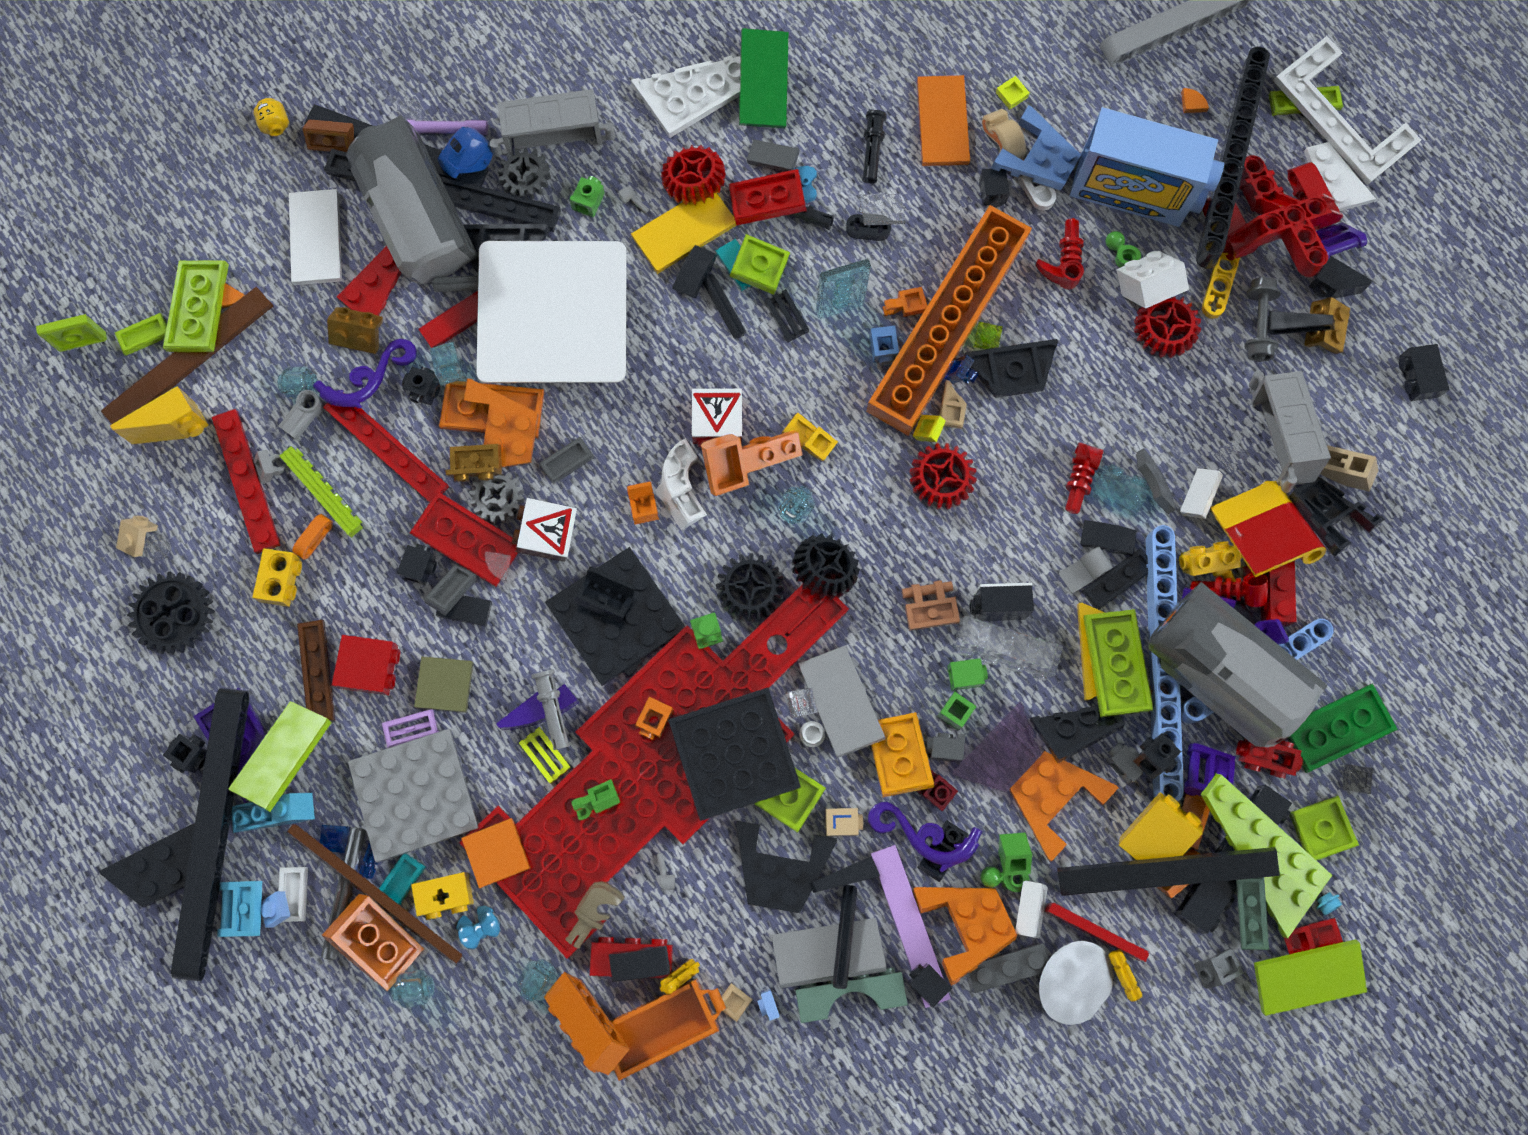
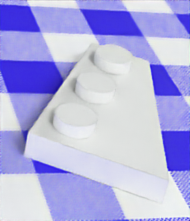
[1304,142,1376,211]

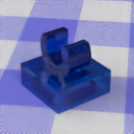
[945,355,978,384]
[320,825,350,853]

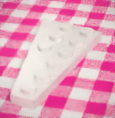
[631,56,740,138]

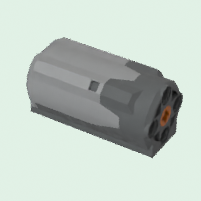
[346,115,479,284]
[1148,582,1328,747]

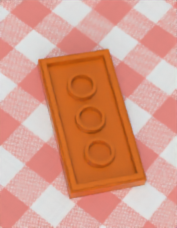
[917,75,970,166]
[439,380,545,438]

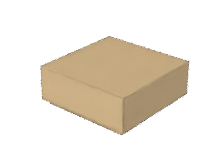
[722,983,753,1022]

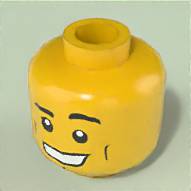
[253,98,289,136]

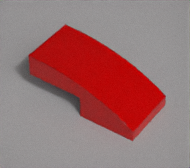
[1284,917,1343,954]

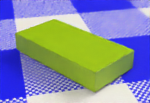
[114,313,167,356]

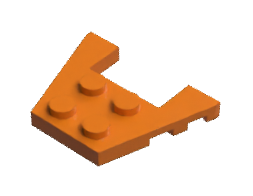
[464,378,539,468]
[1009,751,1119,862]
[912,887,1017,986]

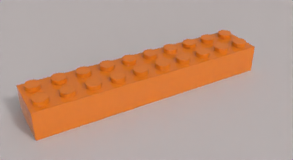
[866,205,1032,436]

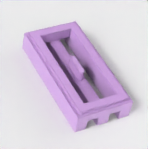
[382,709,439,748]

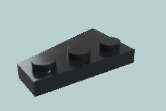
[1030,705,1125,763]

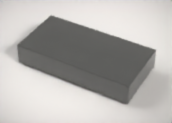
[747,139,799,172]
[539,437,595,485]
[424,563,477,616]

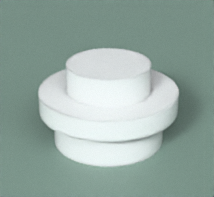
[799,721,825,747]

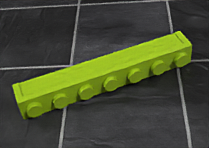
[279,446,363,538]

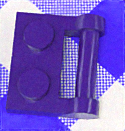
[1301,222,1368,259]
[1184,743,1236,796]

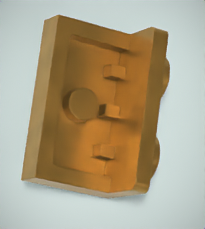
[1304,297,1350,354]
[327,307,383,354]
[446,444,502,482]

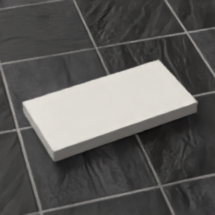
[289,189,342,285]

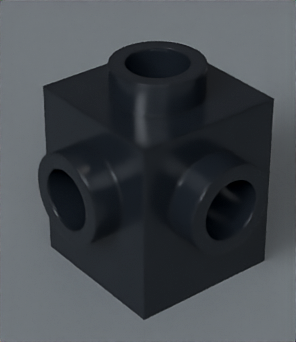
[402,366,441,405]
[1133,733,1182,780]
[163,734,207,773]

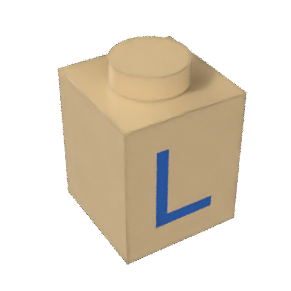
[825,808,863,837]

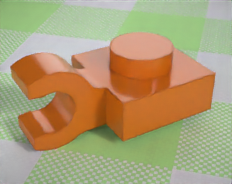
[882,287,927,317]

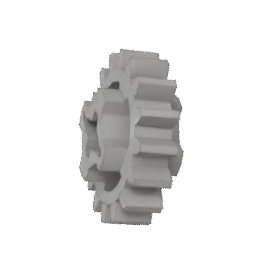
[469,471,525,524]

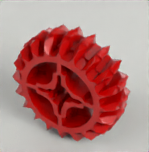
[661,144,726,206]
[1134,296,1201,358]
[909,443,977,509]

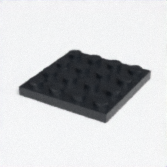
[545,547,686,686]
[668,687,801,821]

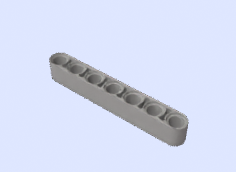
[1100,0,1250,67]

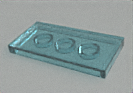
[815,259,871,319]

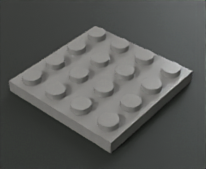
[348,729,478,863]

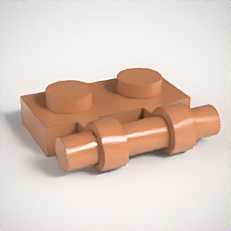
[902,580,960,631]

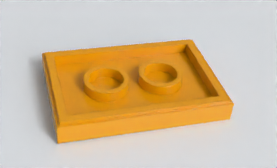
[871,712,934,798]

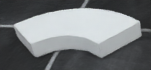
[662,438,698,501]

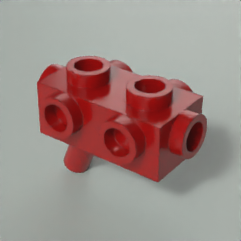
[1236,737,1303,779]

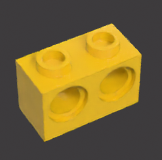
[252,548,302,607]

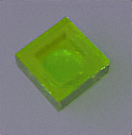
[973,322,1003,349]

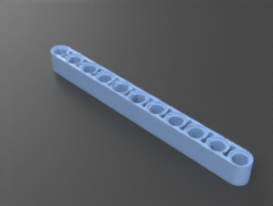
[1146,525,1184,801]

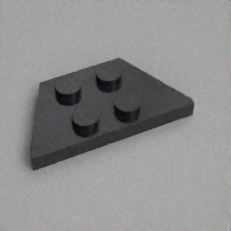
[463,224,550,273]
[964,339,1058,398]
[99,823,195,907]

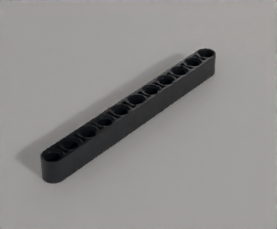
[1196,46,1270,269]
[171,688,249,981]

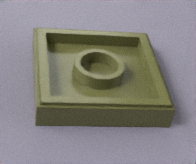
[414,656,474,713]

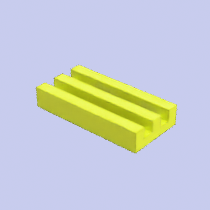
[519,727,571,784]

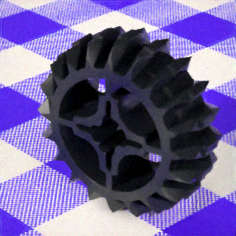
[791,533,860,600]
[716,553,784,622]

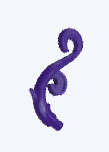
[313,339,417,409]
[868,802,982,872]

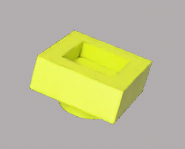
[996,76,1030,110]
[913,415,946,442]

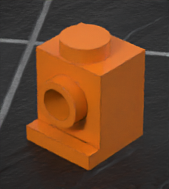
[636,697,674,740]

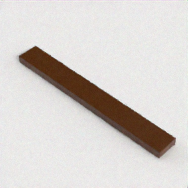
[101,286,274,424]
[287,824,462,966]

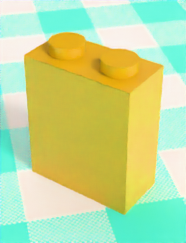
[1119,792,1203,860]

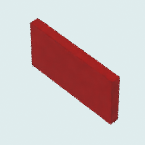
[409,491,518,587]

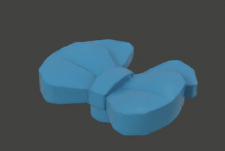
[794,166,817,203]
[456,906,500,950]

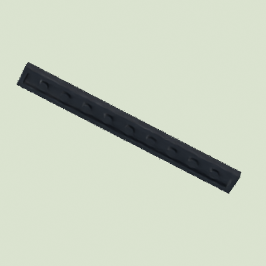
[324,149,561,232]

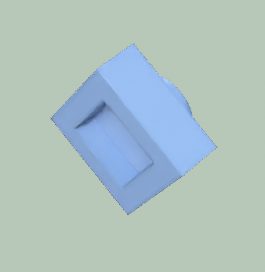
[261,891,290,928]
[757,989,780,1021]

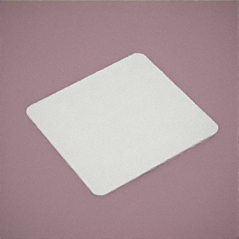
[477,241,626,383]

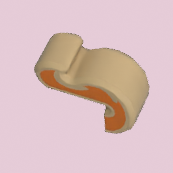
[982,109,1026,161]

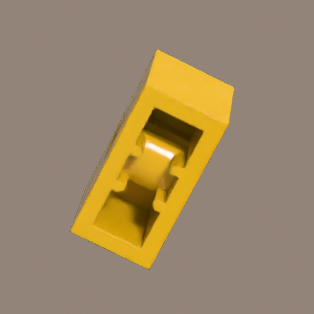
[411,872,474,920]

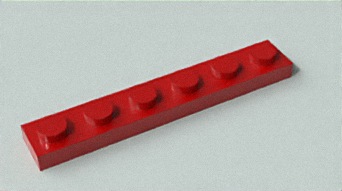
[323,392,449,503]
[212,409,281,554]

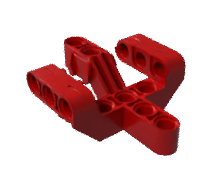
[1202,155,1343,277]

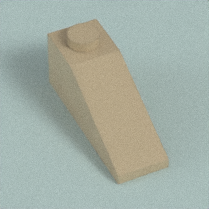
[1320,445,1379,492]

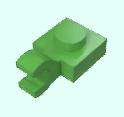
[572,779,620,820]

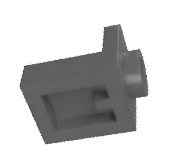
[1194,948,1244,989]

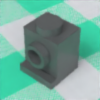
[925,733,965,763]
[1106,742,1144,784]

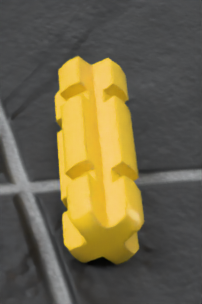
[1108,949,1143,1002]
[660,959,700,995]

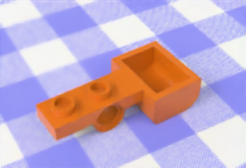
[701,430,802,496]

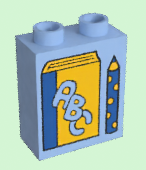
[1069,107,1224,227]

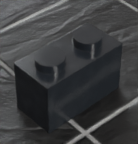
[1399,344,1450,401]

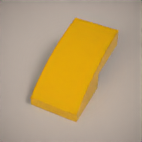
[781,413,838,462]

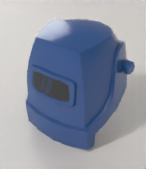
[438,127,493,178]

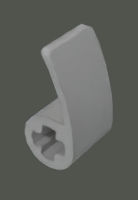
[1059,547,1113,593]

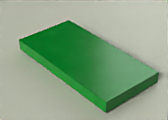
[739,28,789,128]
[1287,683,1398,773]

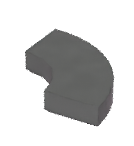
[1136,448,1176,514]

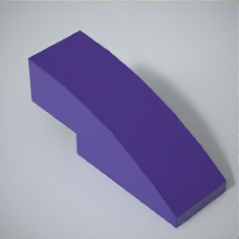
[496,684,579,731]

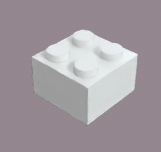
[1116,251,1189,308]

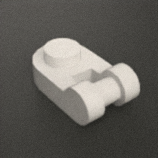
[1018,175,1056,211]

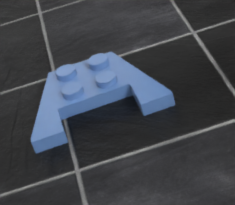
[991,105,1081,191]

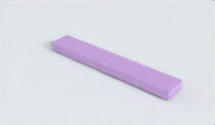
[870,845,951,1008]

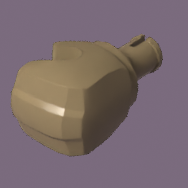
[565,881,625,949]

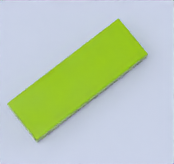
[1268,86,1343,116]

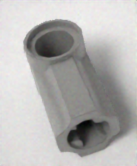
[279,390,325,440]

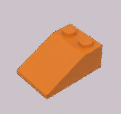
[321,894,424,991]

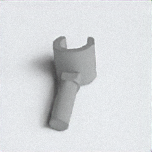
[618,187,650,214]
[656,853,675,890]

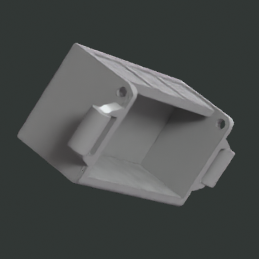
[490,89,615,157]
[1249,371,1331,493]

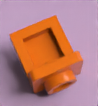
[627,482,659,525]

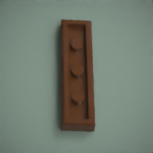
[297,620,335,721]

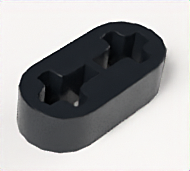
[846,214,891,241]

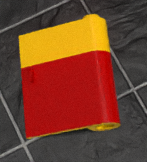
[1210,481,1327,577]

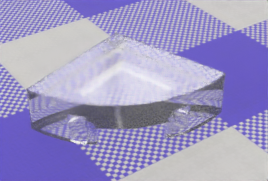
[485,552,511,582]

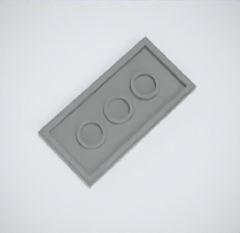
[798,645,885,758]
[772,918,886,989]

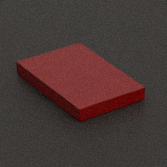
[729,169,807,226]

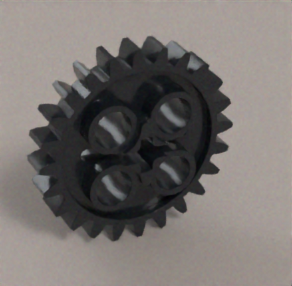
[127,572,215,655]

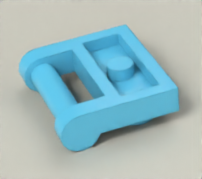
[217,881,262,937]

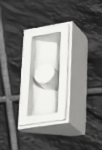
[656,482,707,530]
[1015,881,1048,939]

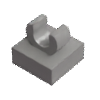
[253,450,284,484]

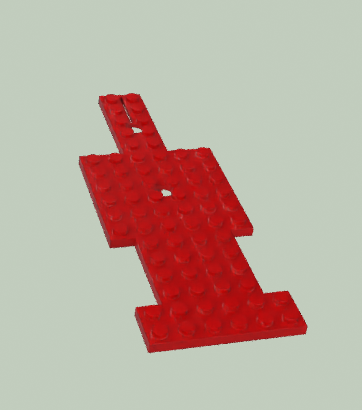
[459,584,849,959]

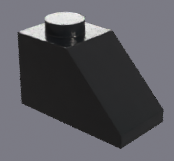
[1308,256,1373,298]

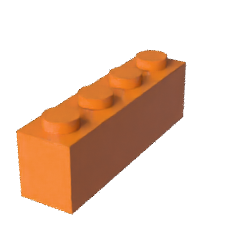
[543,972,630,1075]

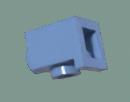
[869,326,899,366]

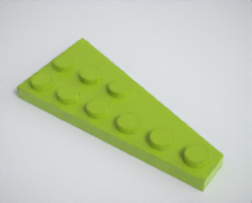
[1201,774,1332,938]

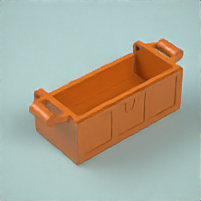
[597,978,726,1081]

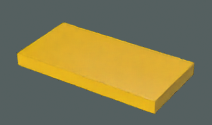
[631,193,736,274]

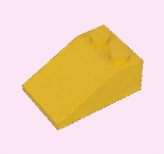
[110,386,209,444]

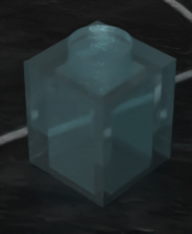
[430,342,465,386]

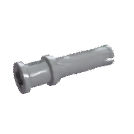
[531,669,570,750]

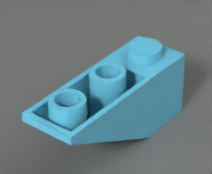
[232,793,315,833]

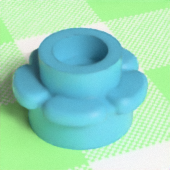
[1316,892,1343,916]

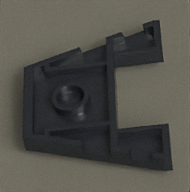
[1289,476,1385,557]
[736,821,837,913]

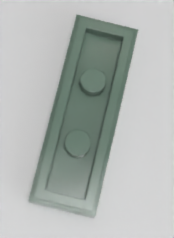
[1236,877,1269,950]

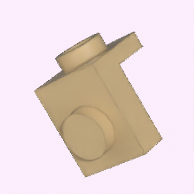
[116,516,158,557]

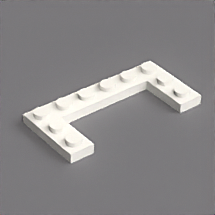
[1273,36,1421,185]

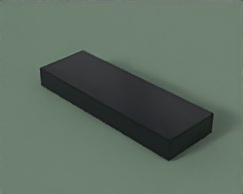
[1081,548,1148,610]

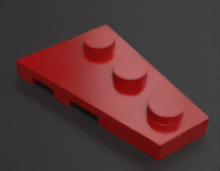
[337,246,401,316]

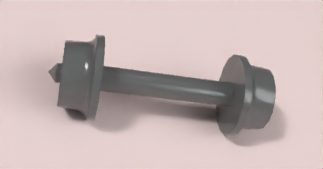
[1244,277,1281,362]

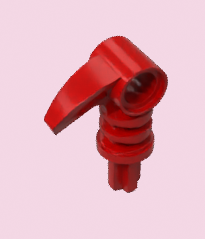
[1035,218,1084,290]
[1065,442,1103,514]
[1190,565,1268,607]

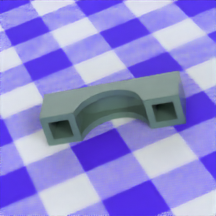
[795,967,908,1023]

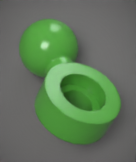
[1105,231,1141,268]
[980,866,1029,892]

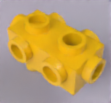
[1179,541,1242,582]

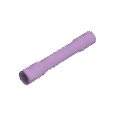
[407,120,488,135]

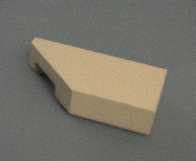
[939,380,967,429]

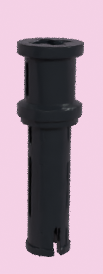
[862,110,887,184]

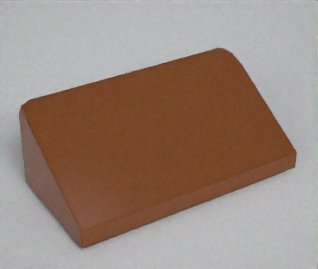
[302,120,354,152]

